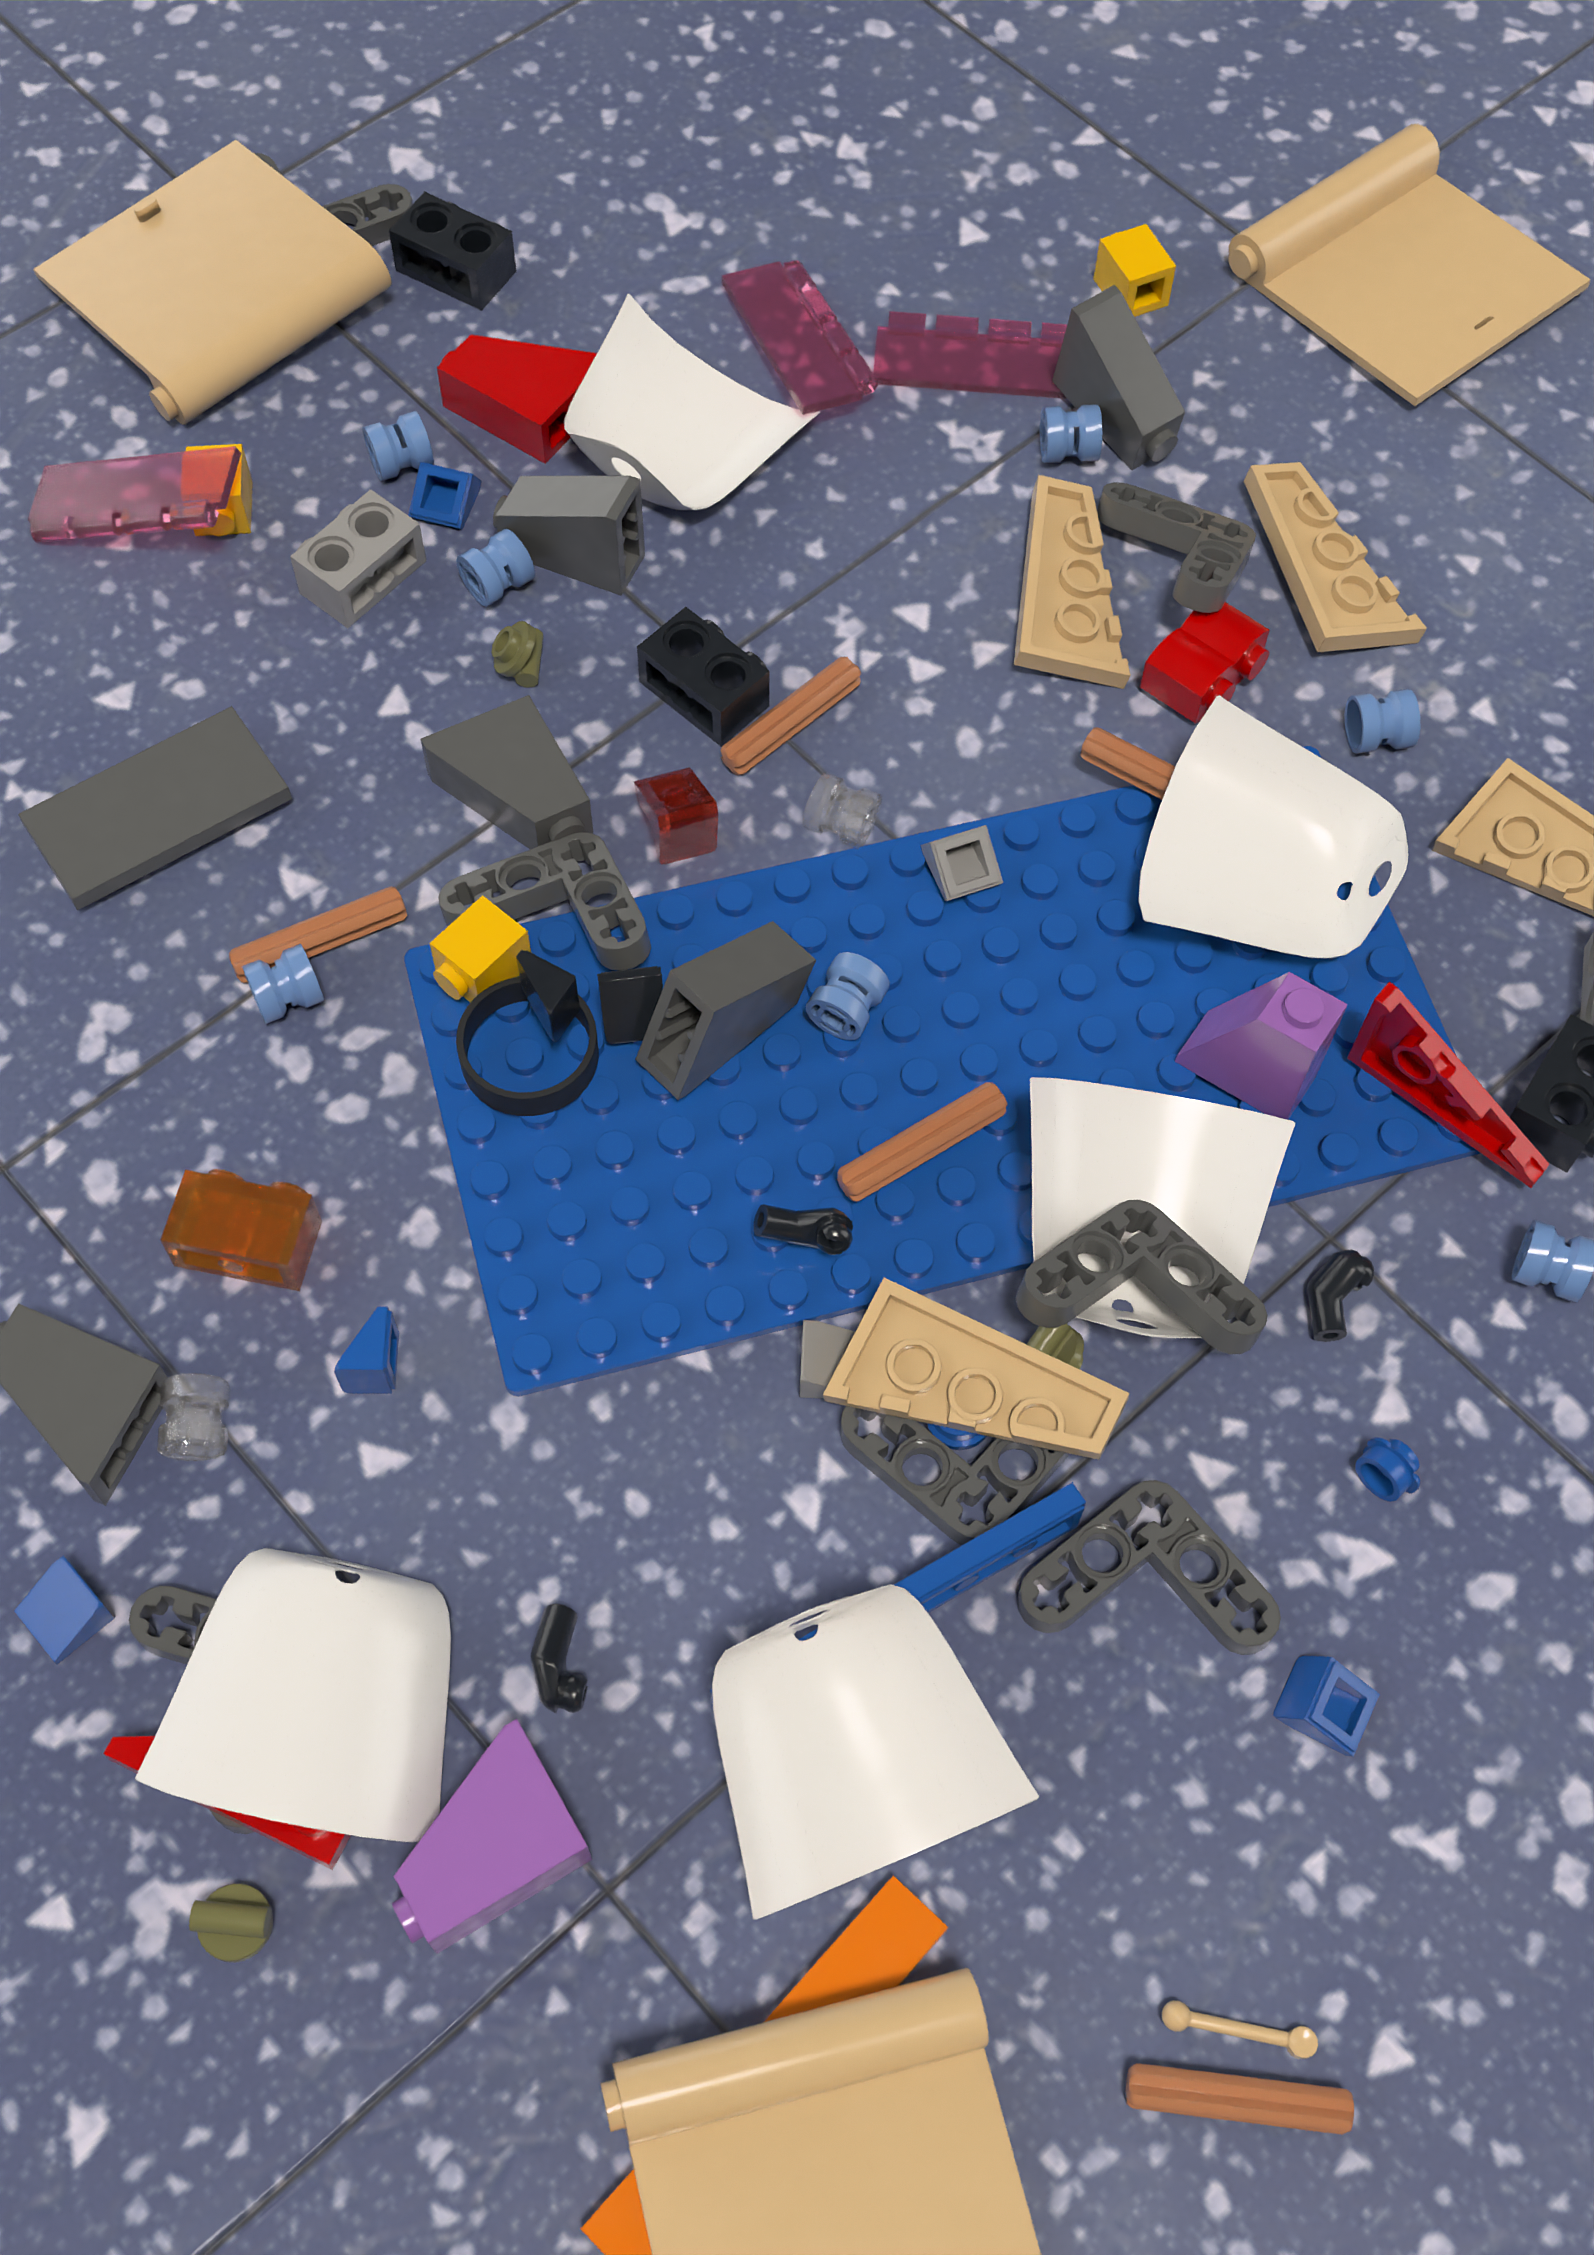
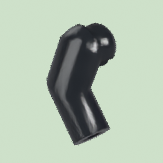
[754,1204,853,1255]
[1307,1249,1374,1342]
[530,1604,587,1713]

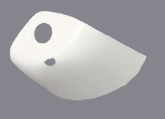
[564,294,820,510]
[1138,695,1408,958]
[1030,1077,1296,1338]
[135,1548,451,1842]
[712,1584,1039,1920]

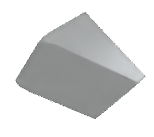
[921,825,1003,901]
[800,1320,855,1399]

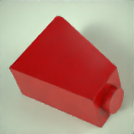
[437,334,597,464]

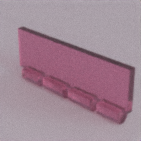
[722,260,878,415]
[873,311,1067,399]
[28,446,241,543]

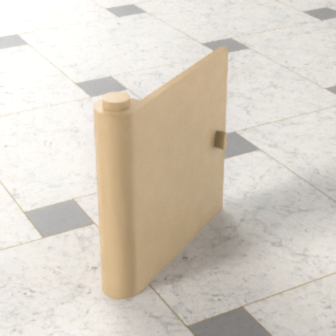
[1228,124,1591,406]
[33,140,392,425]
[600,1968,1041,2255]

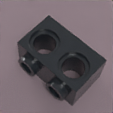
[389,192,517,311]
[637,607,770,747]
[1510,1014,1594,1173]

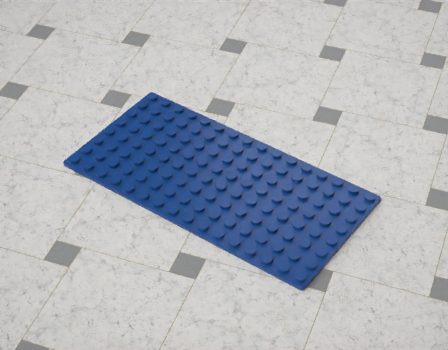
[404,746,1481,1397]

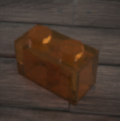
[160,1169,322,1291]

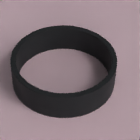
[456,977,599,1116]

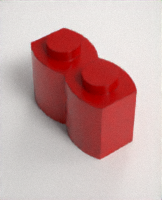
[1140,602,1270,723]

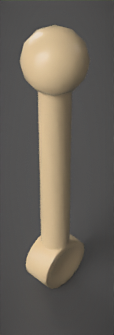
[1162,2000,1318,2059]

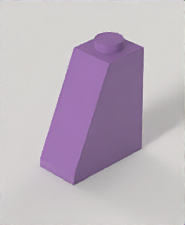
[1175,972,1348,1120]
[392,1719,592,1954]

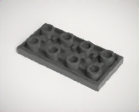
[18,706,292,911]

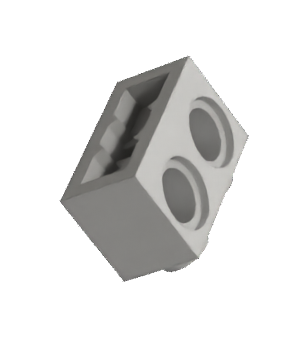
[290,489,426,628]

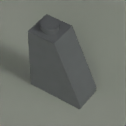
[1052,285,1185,470]
[493,476,645,596]
[420,695,593,849]
[635,921,816,1100]
[0,1303,174,1506]

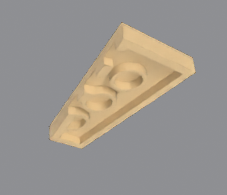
[1244,462,1427,652]
[1014,475,1131,689]
[1432,758,1594,916]
[823,1278,1130,1460]

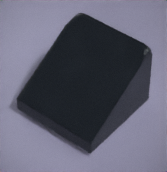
[516,949,580,1042]
[597,966,663,1044]

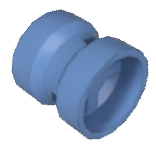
[1040,405,1102,463]
[362,411,434,481]
[456,529,535,607]
[1345,689,1420,754]
[242,944,324,1024]
[806,952,890,1040]
[1512,1220,1594,1303]

